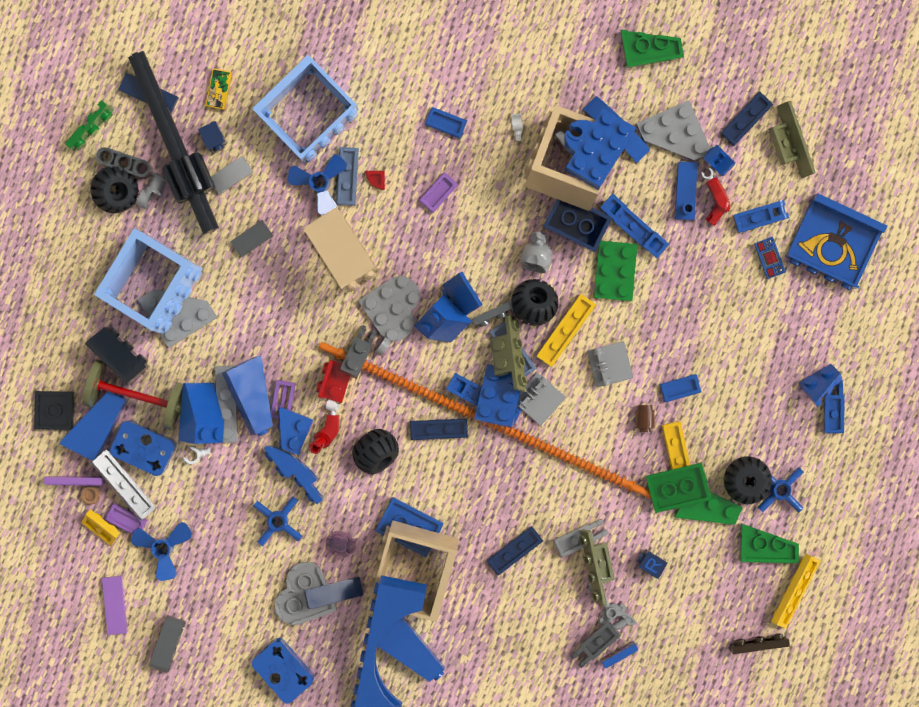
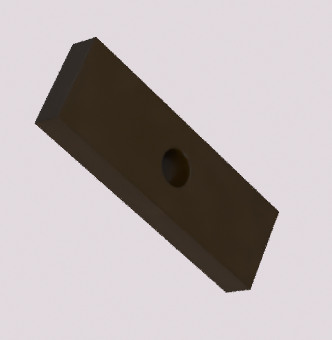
[729,633,790,654]

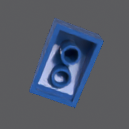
[441,272,483,315]
[178,383,224,444]

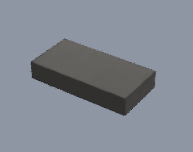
[231,220,273,257]

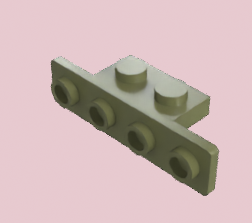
[768,101,816,178]
[491,315,527,392]
[579,529,615,606]

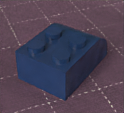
[542,199,612,253]

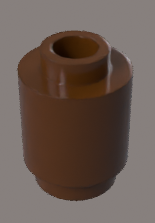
[635,405,655,432]

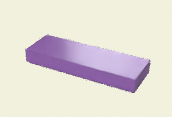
[44,476,105,486]
[102,575,128,635]

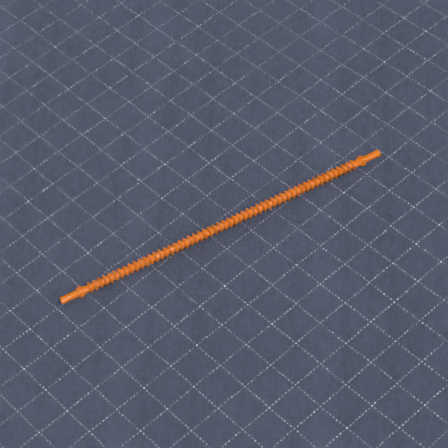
[319,342,651,499]

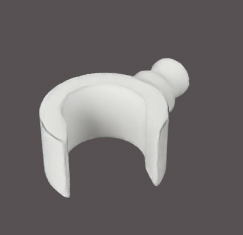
[511,113,523,141]
[183,446,211,464]

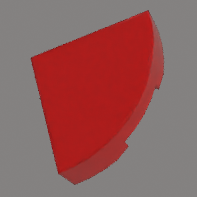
[365,171,385,190]

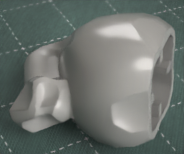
[520,231,552,274]

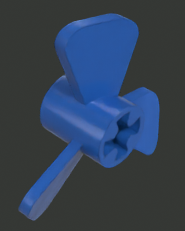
[287,155,347,215]
[131,522,192,581]

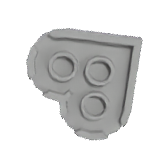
[358,276,420,341]
[275,561,337,625]

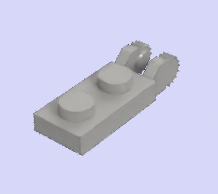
[553,519,609,558]

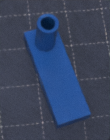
[675,162,698,220]

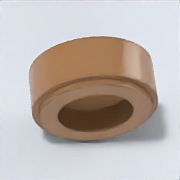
[80,485,101,505]

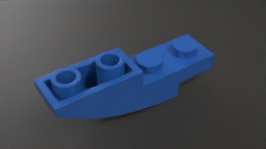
[264,445,324,504]

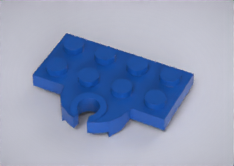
[564,109,636,190]

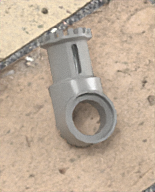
[136,171,167,209]

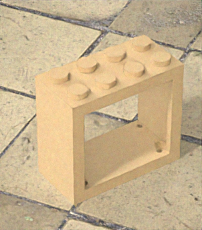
[523,105,600,211]
[303,207,378,292]
[367,520,459,622]

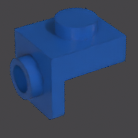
[703,145,736,176]

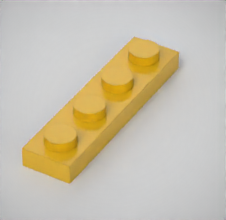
[536,294,596,367]
[771,554,821,628]

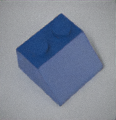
[414,295,472,342]

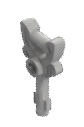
[587,582,637,630]

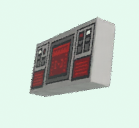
[553,131,568,154]

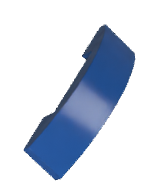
[583,96,650,163]
[600,193,669,258]
[446,373,522,426]

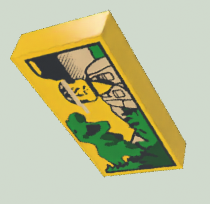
[205,68,232,110]

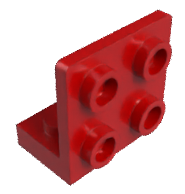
[316,360,351,403]

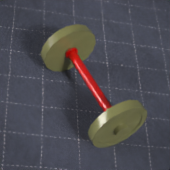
[82,360,183,430]

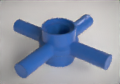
[758,467,804,513]
[253,496,302,546]

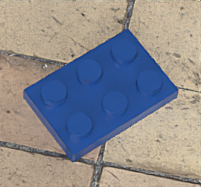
[474,364,525,428]
[375,497,444,557]

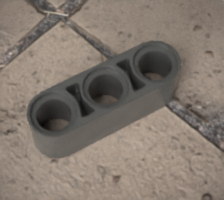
[96,147,153,178]
[149,615,186,674]

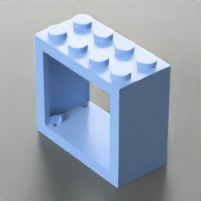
[252,55,359,163]
[94,228,203,334]

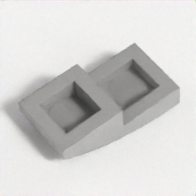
[211,156,253,195]

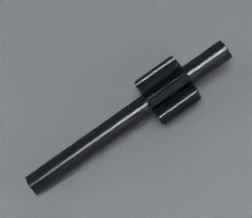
[128,51,219,235]

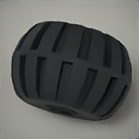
[90,166,139,213]
[511,279,558,326]
[352,429,399,475]
[724,456,772,504]

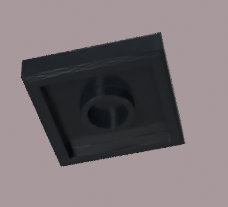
[34,391,74,430]

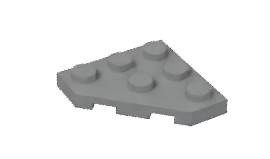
[636,100,710,161]
[138,289,218,348]

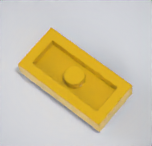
[81,509,120,546]

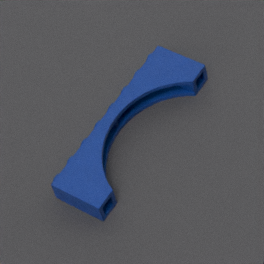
[351,575,427,707]

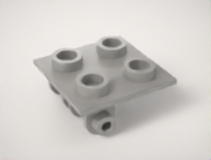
[587,341,633,388]
[518,372,566,426]

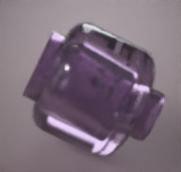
[326,531,356,557]

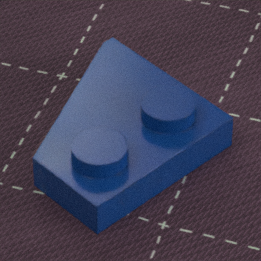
[798,364,842,407]
[277,406,313,455]

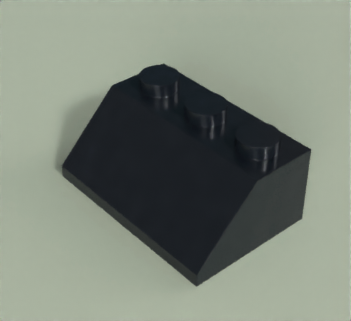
[85,327,150,384]

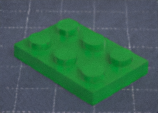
[594,241,638,301]
[646,462,712,513]

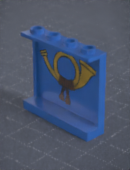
[785,193,888,291]

